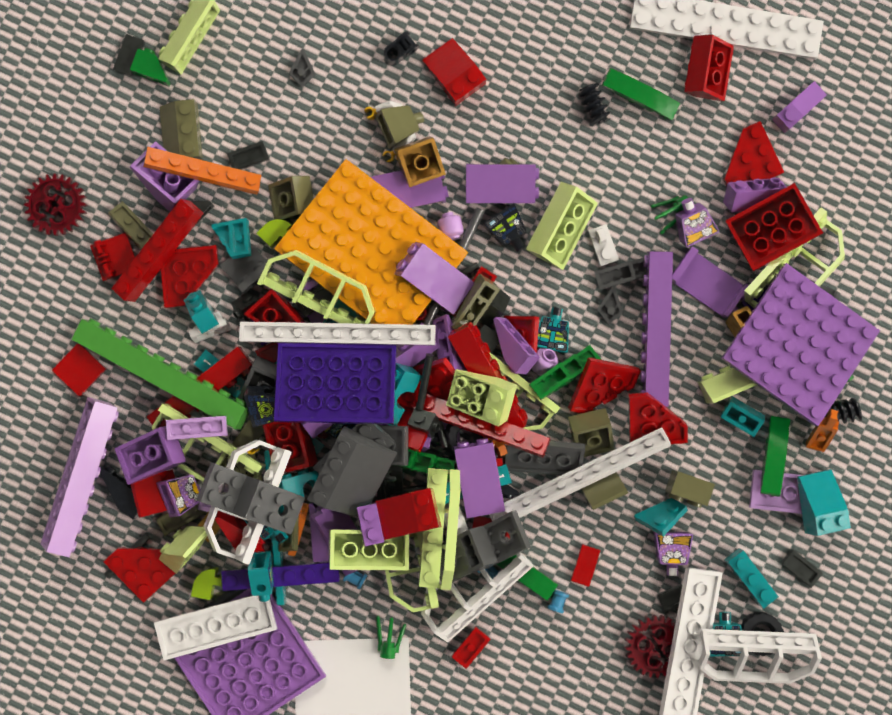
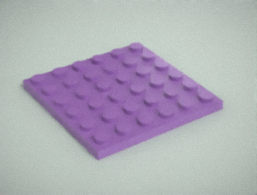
[721,263,880,426]
[175,589,326,715]

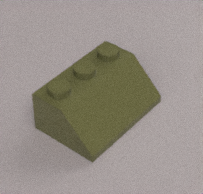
[159,99,203,160]

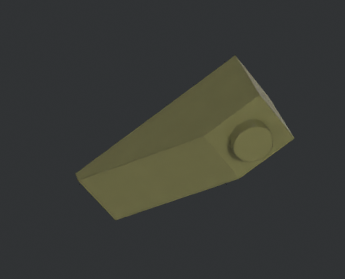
[451,274,500,329]

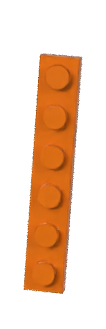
[143,147,261,195]

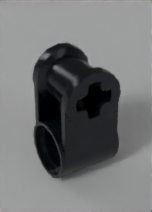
[384,31,420,66]

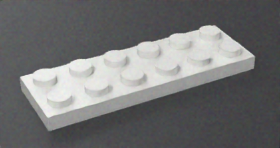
[154,595,278,660]

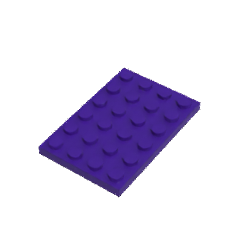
[274,343,397,424]

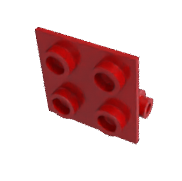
[90,233,135,281]

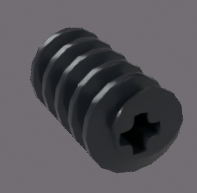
[578,83,611,127]
[825,398,862,424]

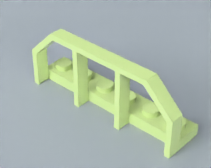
[744,208,845,308]
[257,250,375,324]
[490,353,560,430]
[152,404,266,482]
[419,468,460,590]
[385,492,440,612]

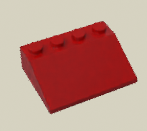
[725,183,823,271]

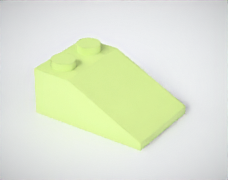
[159,526,207,574]

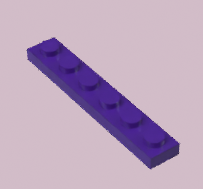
[221,562,340,591]

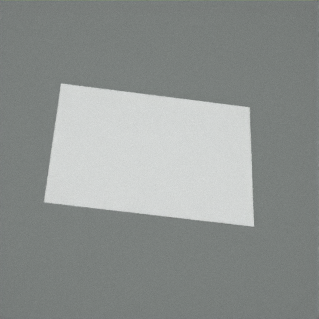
[295,638,411,715]

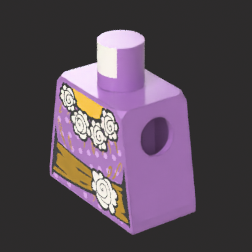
[675,198,719,248]
[157,474,203,517]
[653,531,693,576]

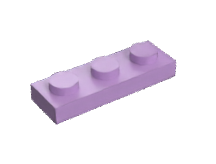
[166,416,228,440]

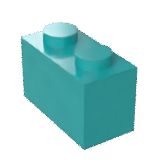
[184,290,219,334]
[721,396,765,437]

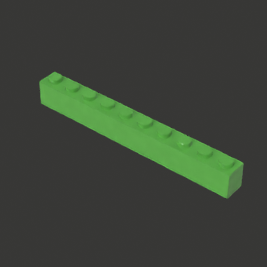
[71,318,249,429]

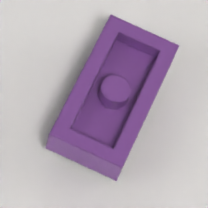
[356,503,384,547]

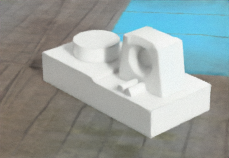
[588,224,619,267]
[189,311,231,343]

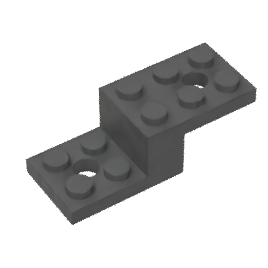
[196,462,305,535]
[440,510,531,583]

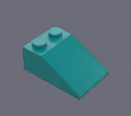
[797,469,851,536]

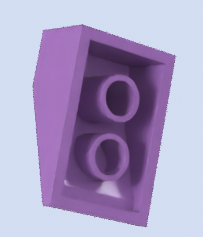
[130,142,199,212]
[114,426,186,485]

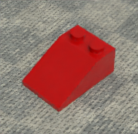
[422,38,487,106]
[263,422,317,473]
[375,488,442,540]
[215,511,265,552]

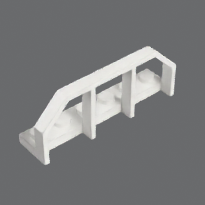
[204,439,292,564]
[421,537,534,642]
[699,629,822,684]

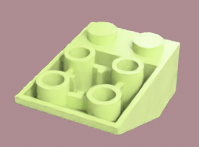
[446,369,517,426]

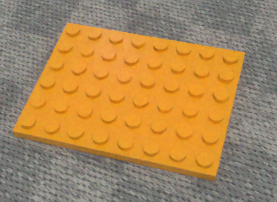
[274,159,468,325]

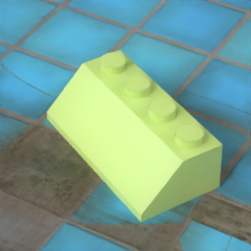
[158,0,220,75]
[526,182,598,270]
[698,365,757,403]
[328,530,409,570]

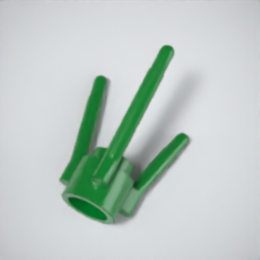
[651,195,688,234]
[376,615,407,659]

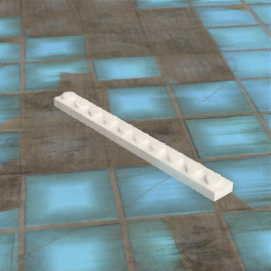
[239,322,436,345]
[489,428,671,521]

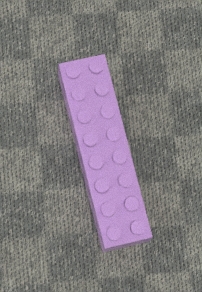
[40,397,119,557]

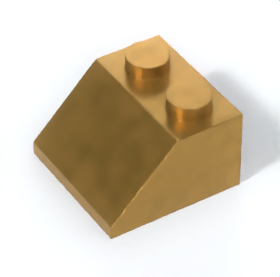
[394,136,446,187]

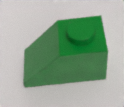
[130,48,171,87]

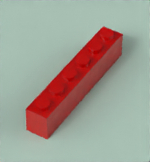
[111,199,204,302]
[448,321,528,428]
[146,346,253,428]

